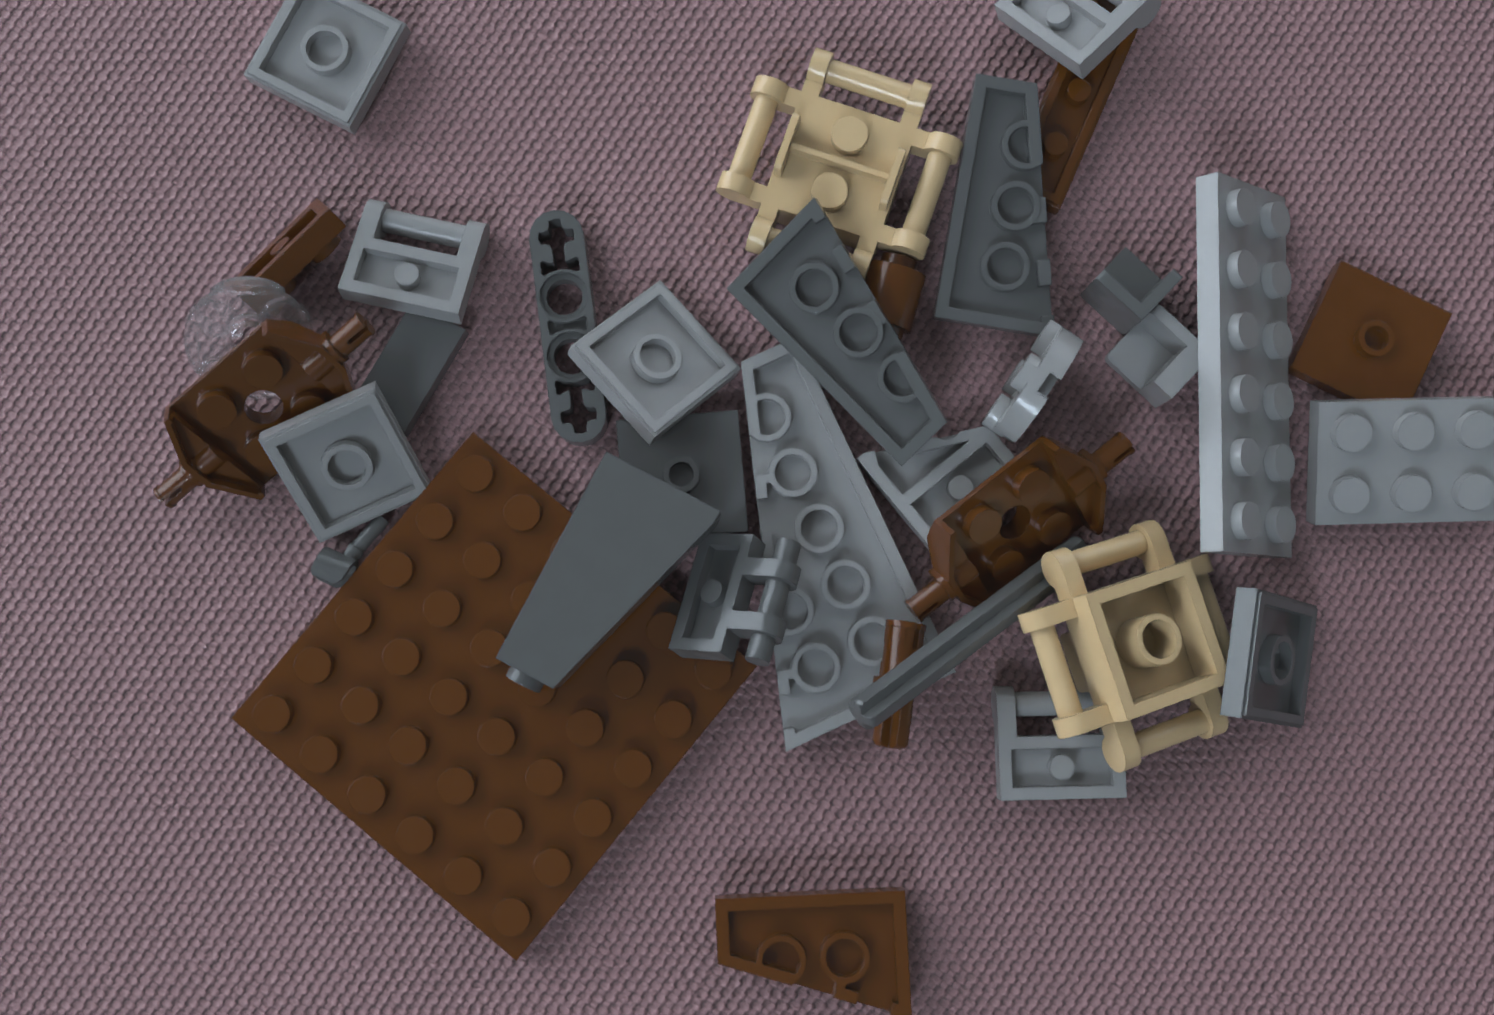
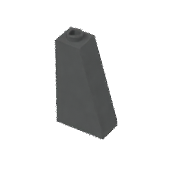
[496,452,721,693]

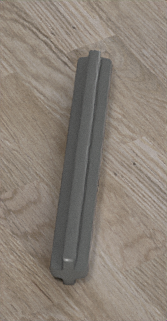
[849,536,1086,730]

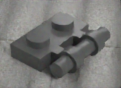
[668,533,801,666]

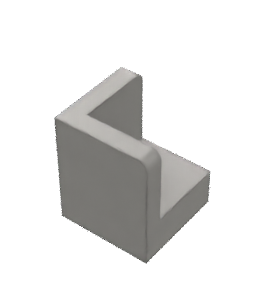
[1105,304,1198,408]

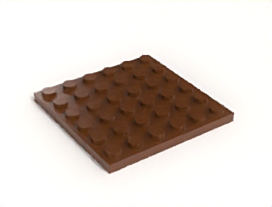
[231,432,757,961]

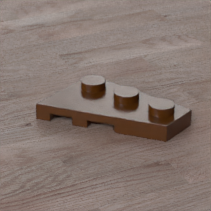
[715,886,912,1015]

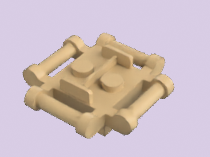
[716,47,963,279]
[1017,520,1230,773]

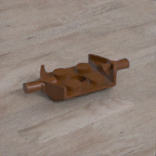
[153,312,375,508]
[904,431,1135,623]

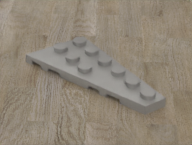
[741,344,956,752]

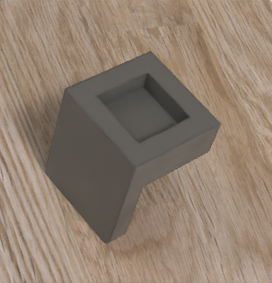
[1079,247,1183,336]

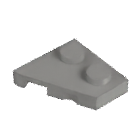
[856,426,1015,550]

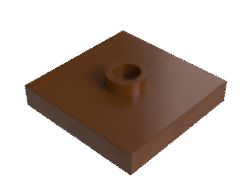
[1288,260,1452,399]

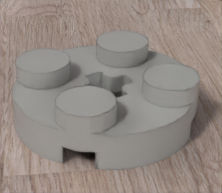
[981,319,1083,443]

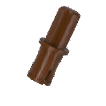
[872,619,927,750]

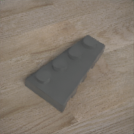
[726,197,948,466]

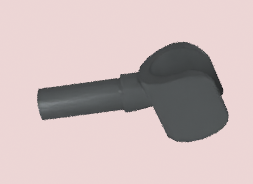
[311,516,389,588]

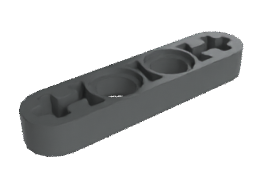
[529,210,609,447]

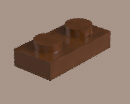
[231,198,346,313]

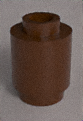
[865,252,926,342]

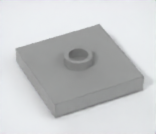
[243,0,411,135]
[567,280,741,445]
[258,381,430,543]

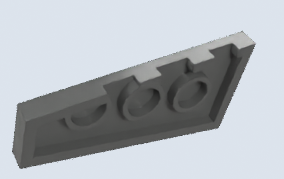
[932,73,1054,337]

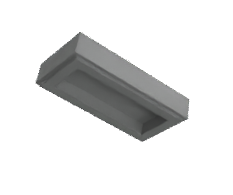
[361,312,469,437]

